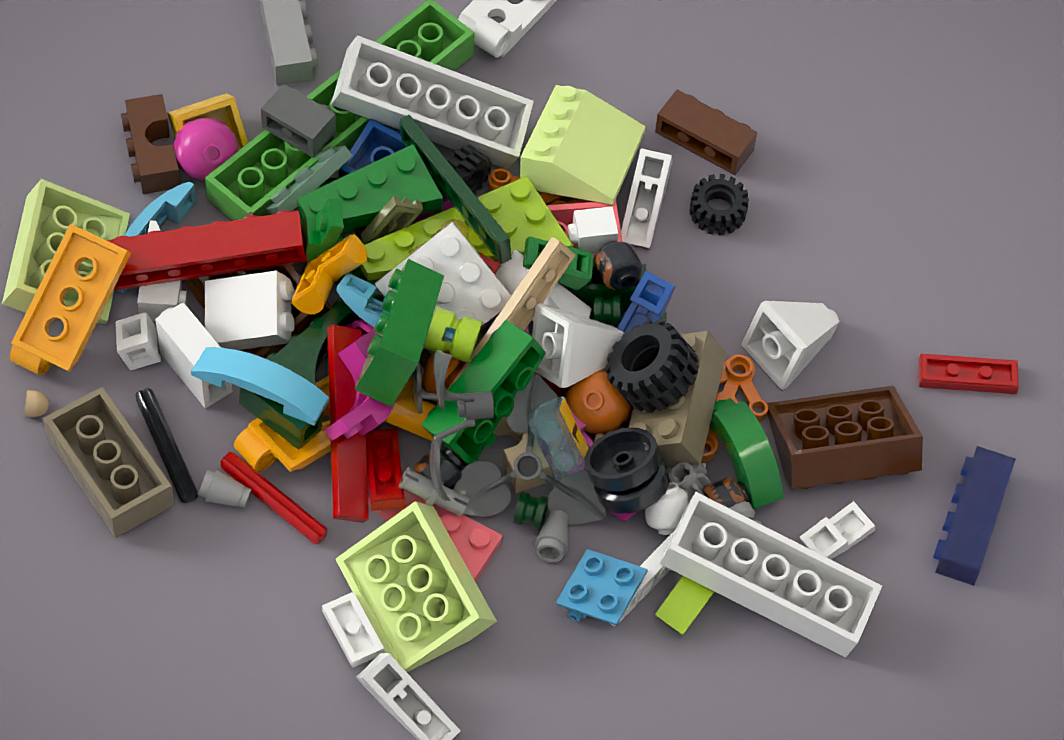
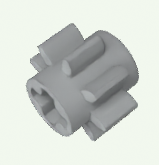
[669,462,711,502]

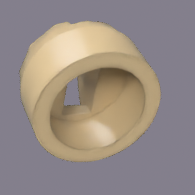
[25,390,49,417]

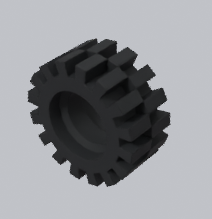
[435,145,492,197]
[690,174,749,235]

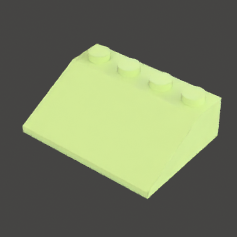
[520,85,646,205]
[2,179,130,324]
[335,501,497,672]

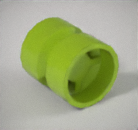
[424,307,483,363]

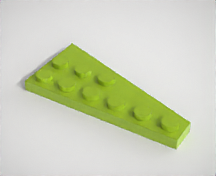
[359,176,573,281]

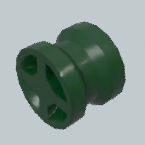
[594,295,624,327]
[513,491,549,530]

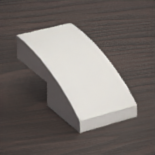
[800,501,875,559]

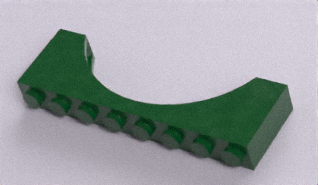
[239,279,385,450]

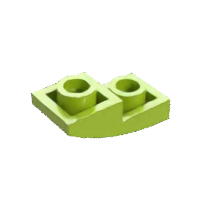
[655,576,715,635]

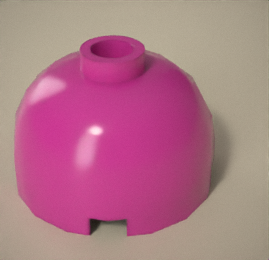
[174,117,239,181]

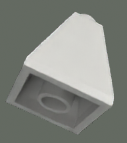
[741,301,840,390]
[532,304,624,388]

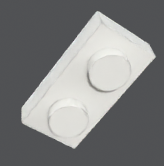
[322,592,384,668]

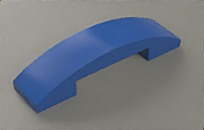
[604,271,676,369]

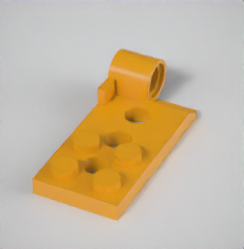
[9,224,131,376]
[234,375,331,472]

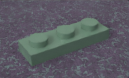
[265,146,353,215]

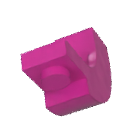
[324,329,396,441]

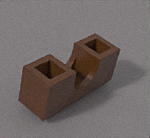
[121,94,180,194]

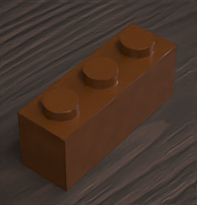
[655,89,757,175]

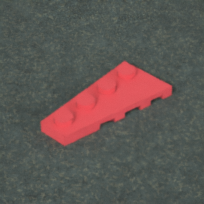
[368,489,503,582]

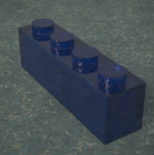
[933,446,1016,586]

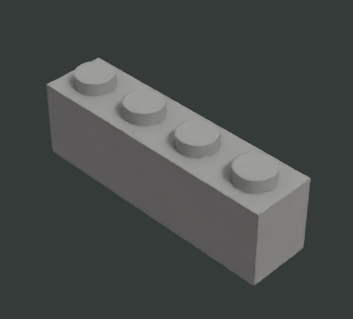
[259,0,318,85]

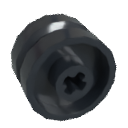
[584,428,670,514]

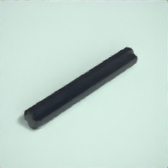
[135,388,198,503]

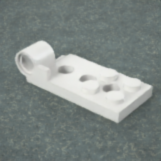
[458,0,557,58]

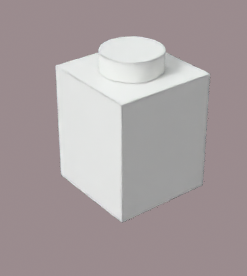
[568,206,618,254]

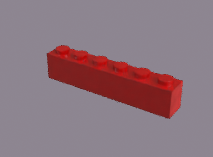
[106,210,307,291]

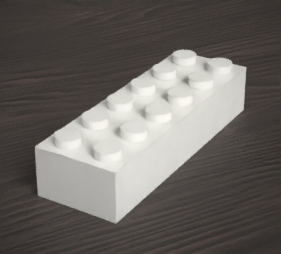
[331,35,534,169]
[659,492,882,658]

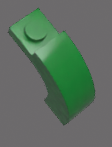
[304,199,367,283]
[709,398,784,509]

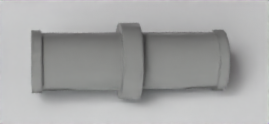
[398,468,470,517]

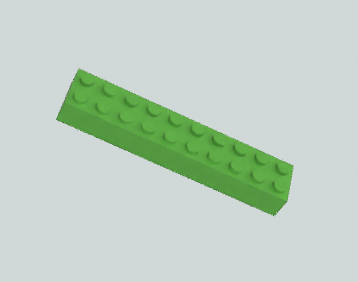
[205,0,474,221]

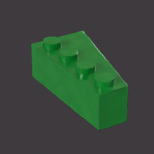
[297,144,443,234]
[355,259,444,407]
[421,320,546,466]

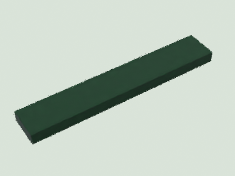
[399,115,512,264]

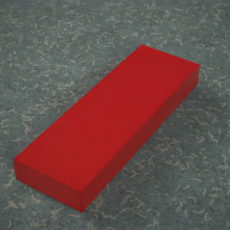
[918,353,1019,394]
[366,428,405,511]

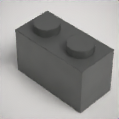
[261,84,336,158]

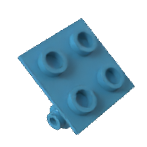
[556,549,648,626]

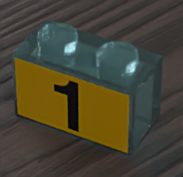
[527,396,589,481]

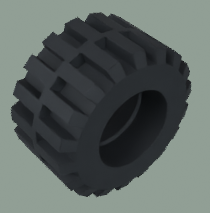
[605,320,699,413]

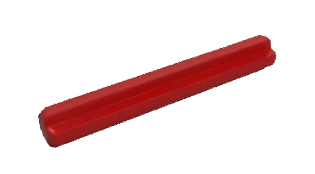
[220,452,327,544]

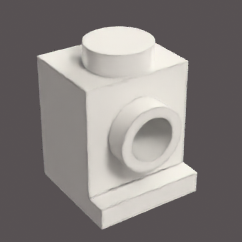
[116,312,161,371]

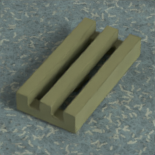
[361,196,423,244]

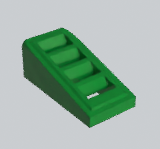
[523,236,594,291]

